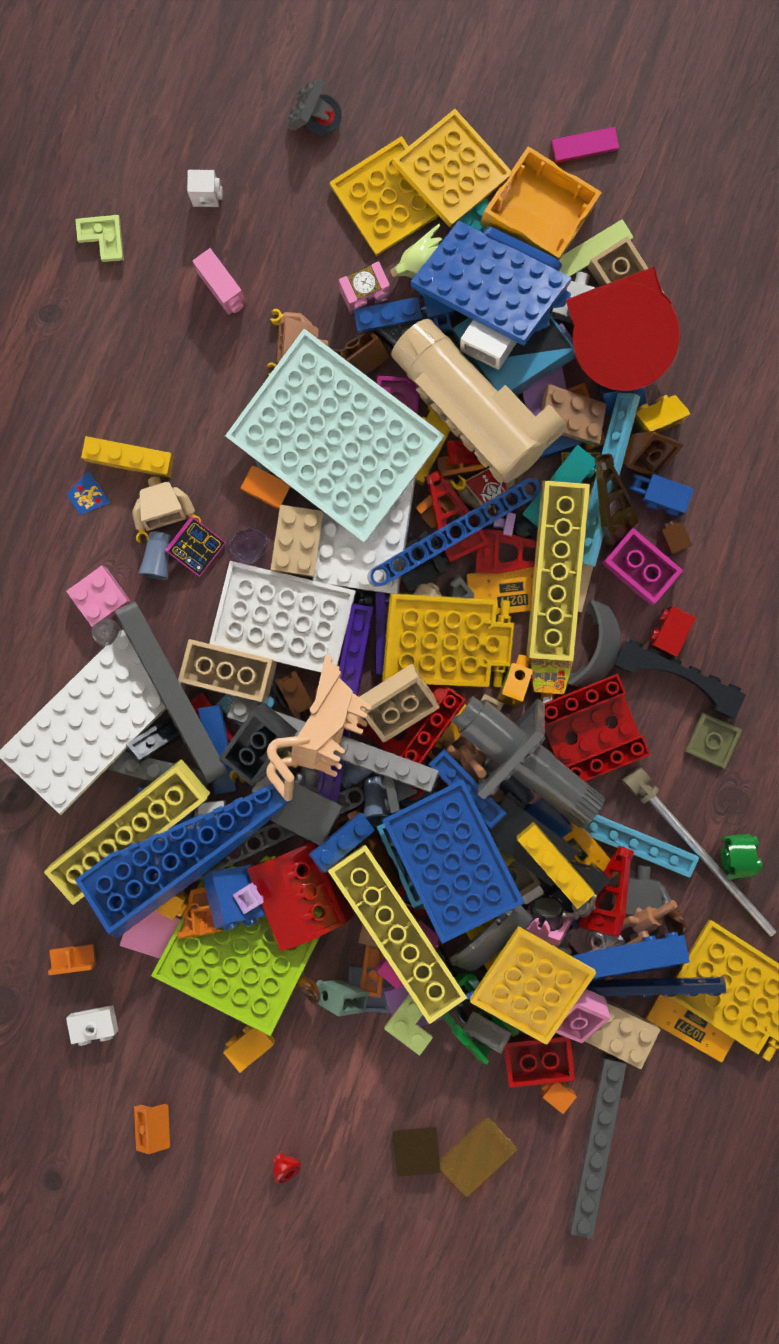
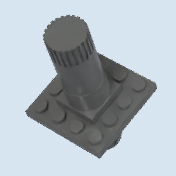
[451,696,605,828]

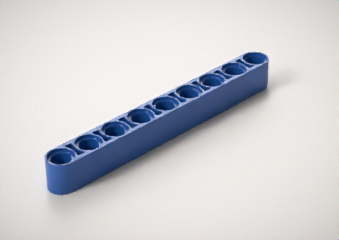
[367,478,541,587]

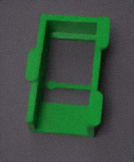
[441,973,519,1065]

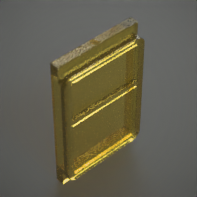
[440,1117,518,1197]

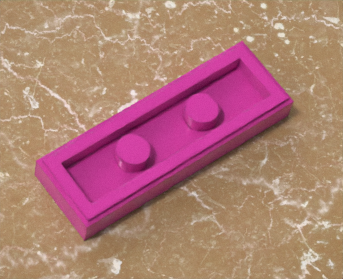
[551,127,619,163]

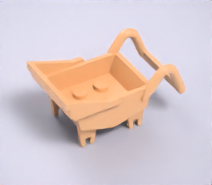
[266,655,371,801]

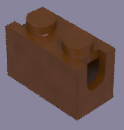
[276,671,313,719]

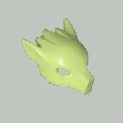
[390,224,442,279]

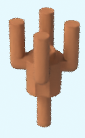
[442,735,487,778]
[621,900,677,945]

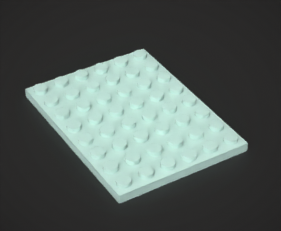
[225,329,445,543]

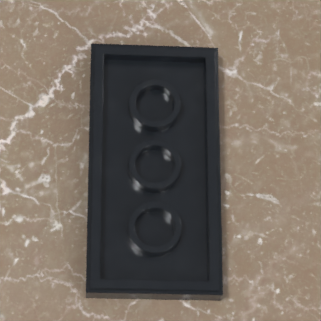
[486,797,578,887]

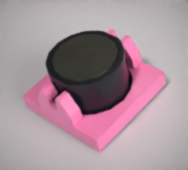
[524,895,573,946]

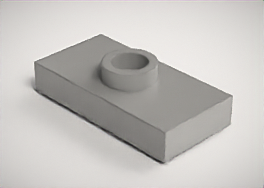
[463,1011,512,1054]

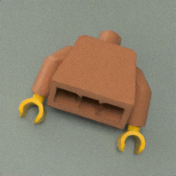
[267,309,329,375]

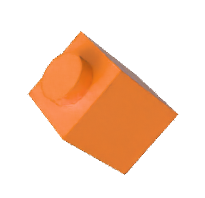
[541,1082,577,1114]

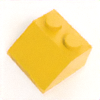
[634,395,690,433]

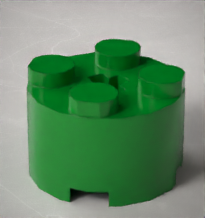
[720,833,762,880]

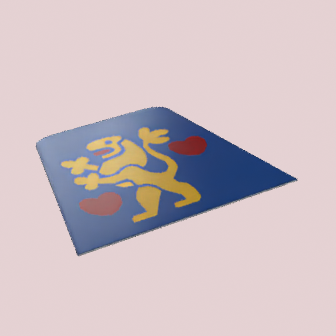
[67,471,110,514]

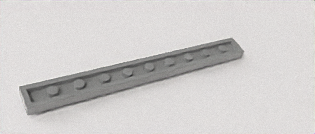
[227,697,440,793]

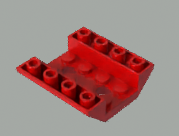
[544,674,651,782]
[357,679,467,764]
[247,840,354,951]

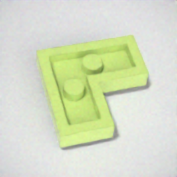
[75,215,124,262]
[384,994,433,1056]

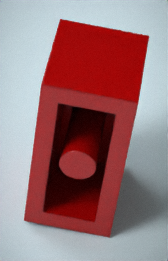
[649,606,696,657]

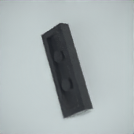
[126,717,181,764]

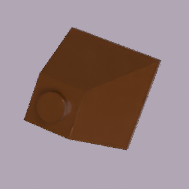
[623,431,684,476]

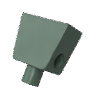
[316,979,370,1016]

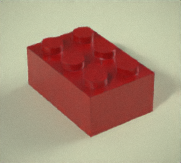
[504,1033,575,1088]

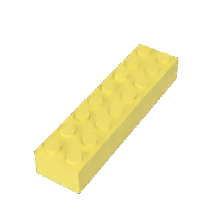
[526,481,590,661]
[44,759,210,905]
[328,845,467,1024]

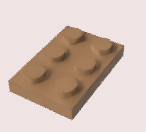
[541,384,606,446]

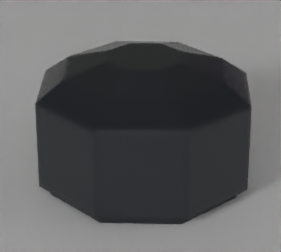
[513,519,534,539]

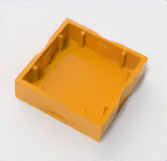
[480,146,602,261]

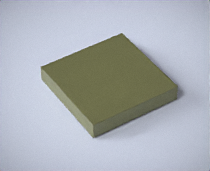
[684,712,742,769]

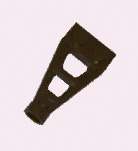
[595,454,638,545]

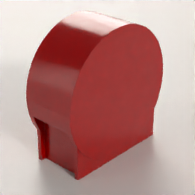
[566,266,681,391]

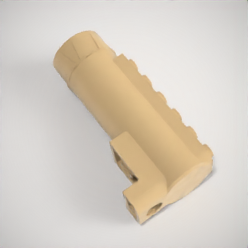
[391,319,567,484]

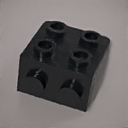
[401,531,449,591]

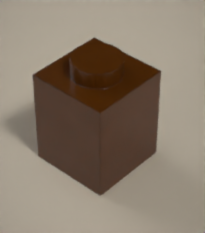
[658,520,692,556]

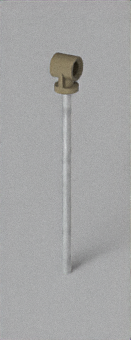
[621,765,776,937]

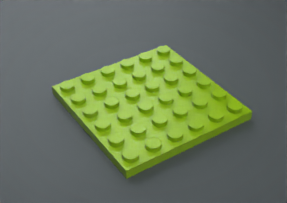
[151,861,322,1036]

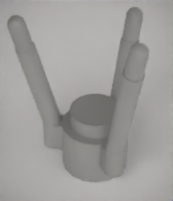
[562,895,597,920]

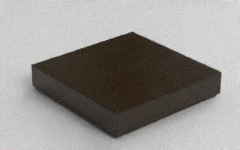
[393,1127,441,1177]

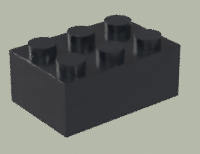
[219,703,298,787]

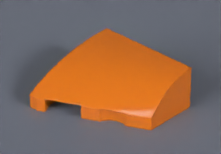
[177,887,223,939]

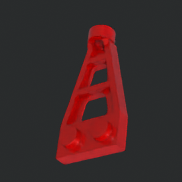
[424,470,489,562]
[475,529,537,574]
[578,846,634,938]

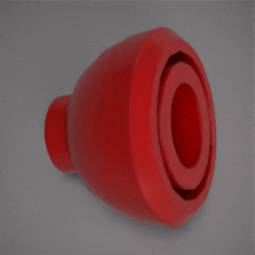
[272,1153,301,1184]

